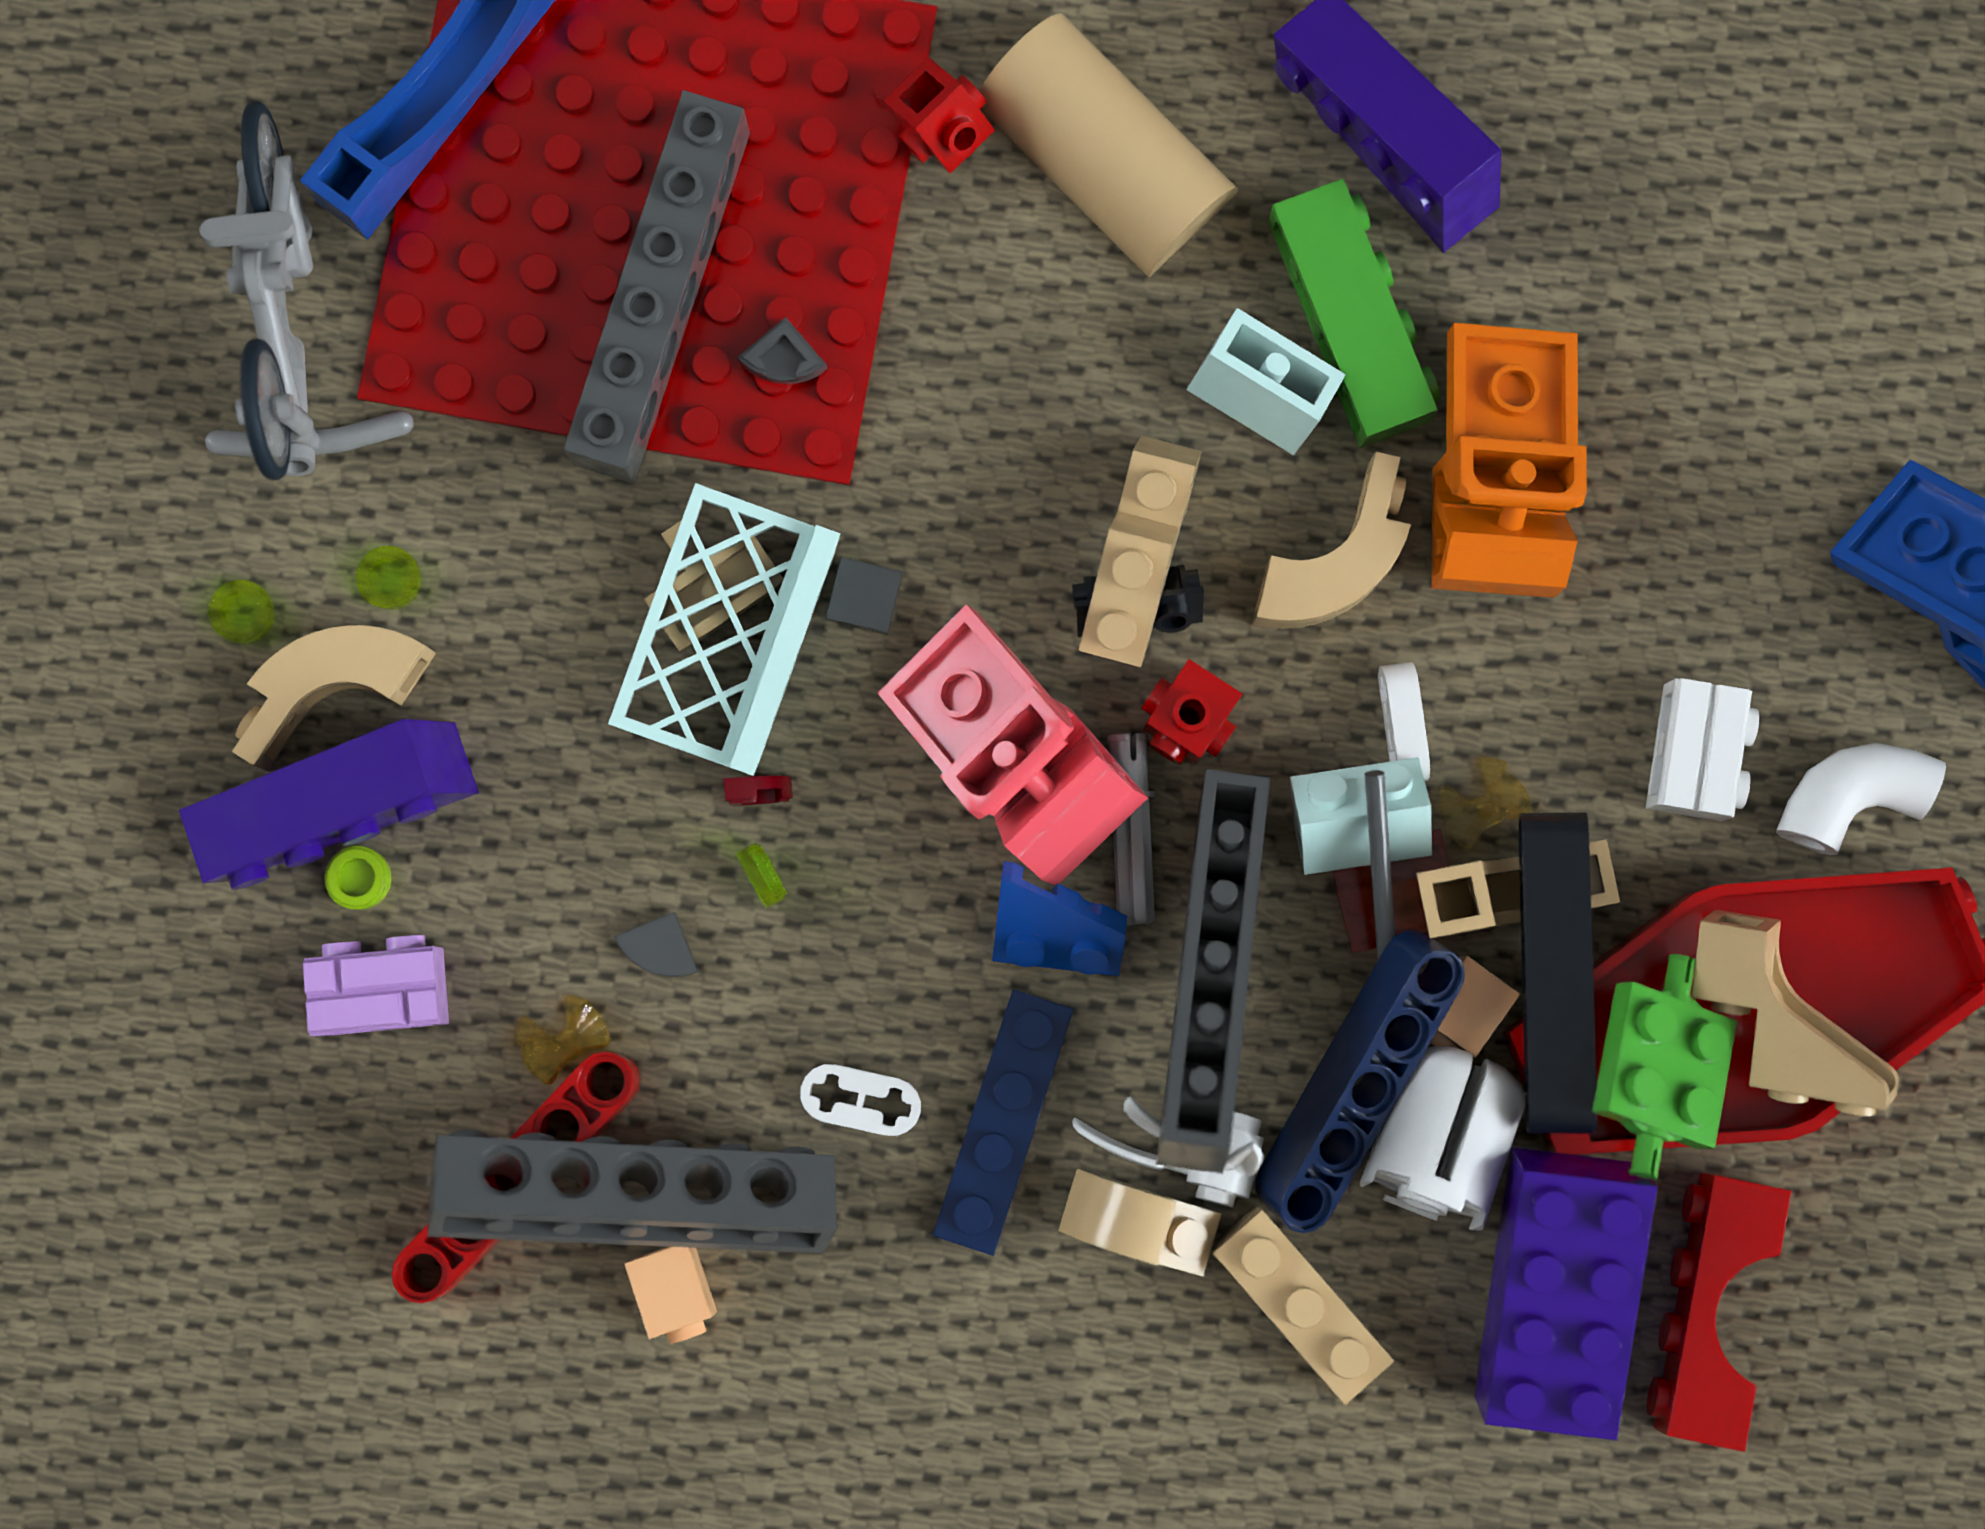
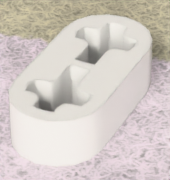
[1378,662,1430,781]
[800,1064,921,1136]

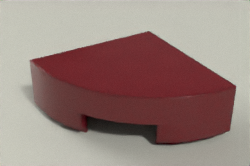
[723,776,793,806]

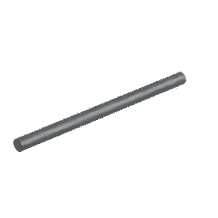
[1365,770,1396,1031]

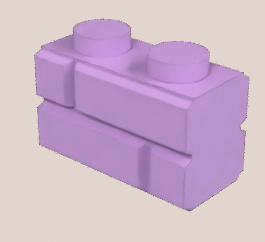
[303,935,449,1037]

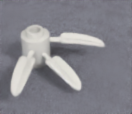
[1072,1096,1264,1208]

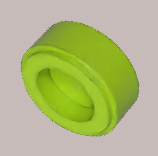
[324,846,391,910]

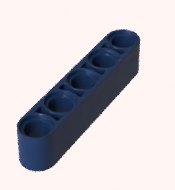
[1255,929,1464,1233]

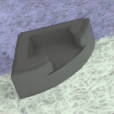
[737,317,827,384]
[614,912,699,977]

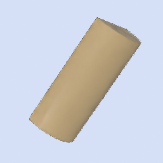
[979,13,1238,277]

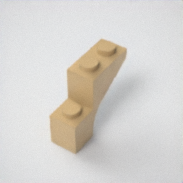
[1078,435,1202,667]
[1692,910,1898,1116]

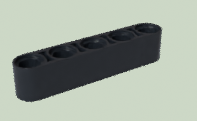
[1518,812,1597,1134]

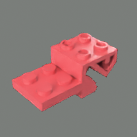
[877,604,1148,886]

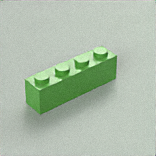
[1267,178,1441,449]

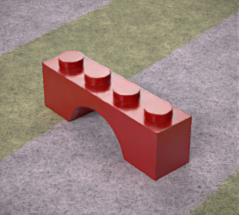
[1647,1172,1792,1452]

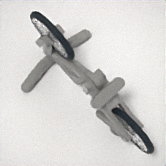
[199,101,414,480]

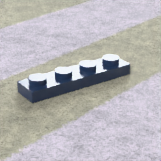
[932,989,1074,1256]

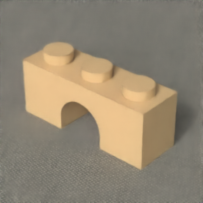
[1210,1206,1394,1405]

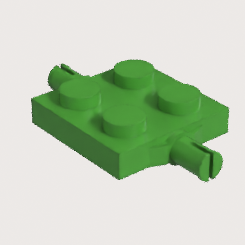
[1592,954,1737,1180]

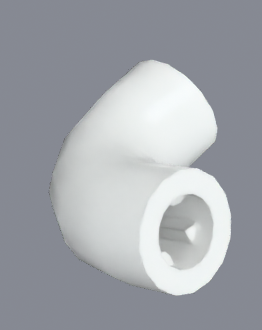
[1776,743,1946,855]

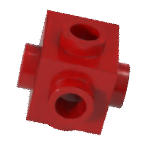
[883,57,995,174]
[1141,659,1243,765]

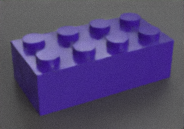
[1475,1147,1658,1441]

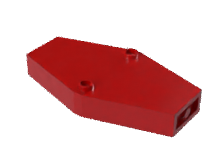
[1503,867,1985,1155]

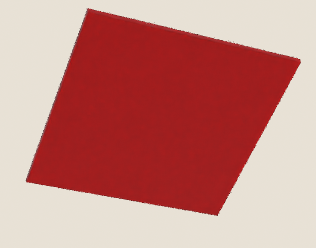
[357,0,938,486]

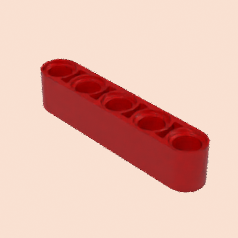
[391,1051,641,1304]

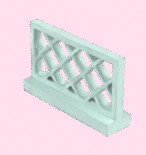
[608,483,840,776]

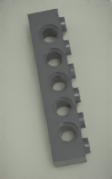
[563,90,750,484]
[1156,769,1270,1174]
[428,1130,837,1253]

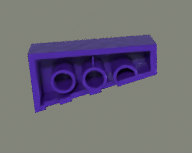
[1273,0,1502,253]
[179,719,479,890]

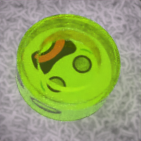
[356,546,422,610]
[208,579,275,644]
[736,842,788,908]

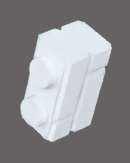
[1646,678,1759,821]

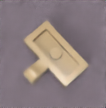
[644,520,783,654]

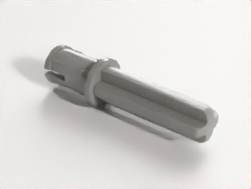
[1107,733,1156,925]

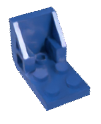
[1830,459,1985,690]

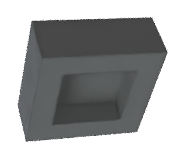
[826,557,903,635]

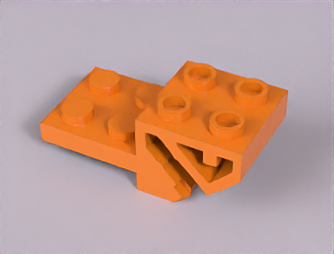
[1431,323,1587,598]

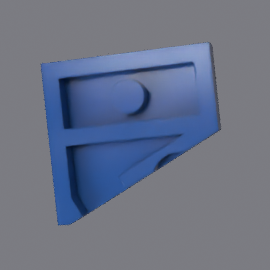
[992,861,1127,976]

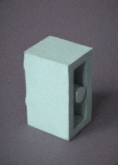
[1187,308,1346,456]
[1290,757,1432,875]

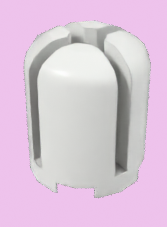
[1360,1046,1525,1230]

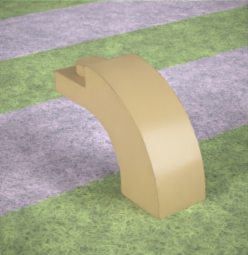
[1252,451,1411,629]
[232,625,436,771]
[1416,839,1620,938]

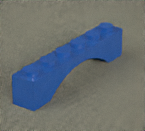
[300,0,555,240]

